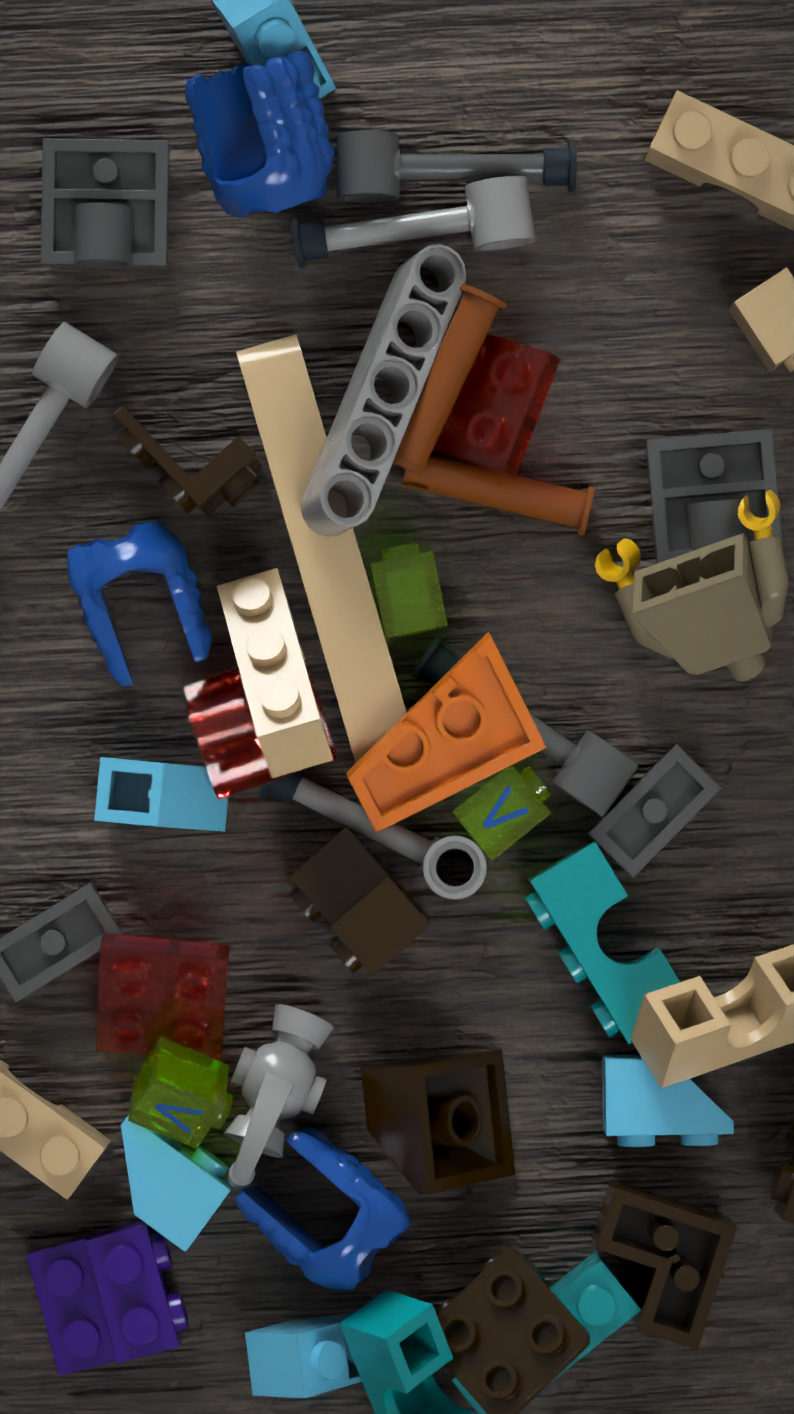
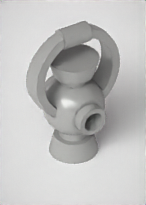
[223,1004,334,1190]

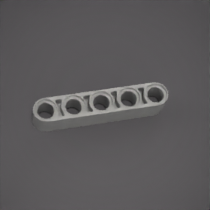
[301,244,467,537]

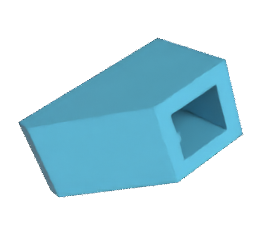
[211,0,337,99]
[94,757,231,832]
[602,1054,734,1147]
[121,1109,232,1252]
[245,1312,362,1399]

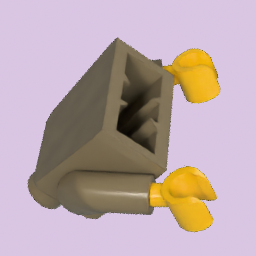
[595,490,789,681]

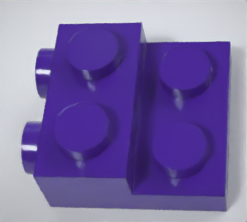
[26,1220,190,1377]

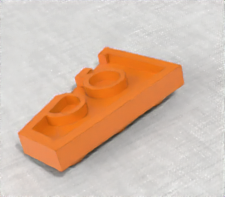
[346,631,547,833]

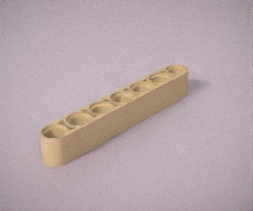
[236,334,407,763]

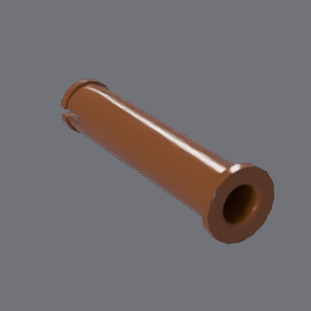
[393,284,508,476]
[402,455,595,536]

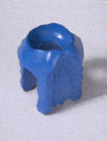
[185,51,335,218]
[67,520,212,687]
[236,1126,411,1293]

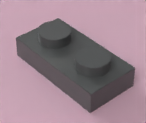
[587,744,722,878]
[0,882,125,1003]

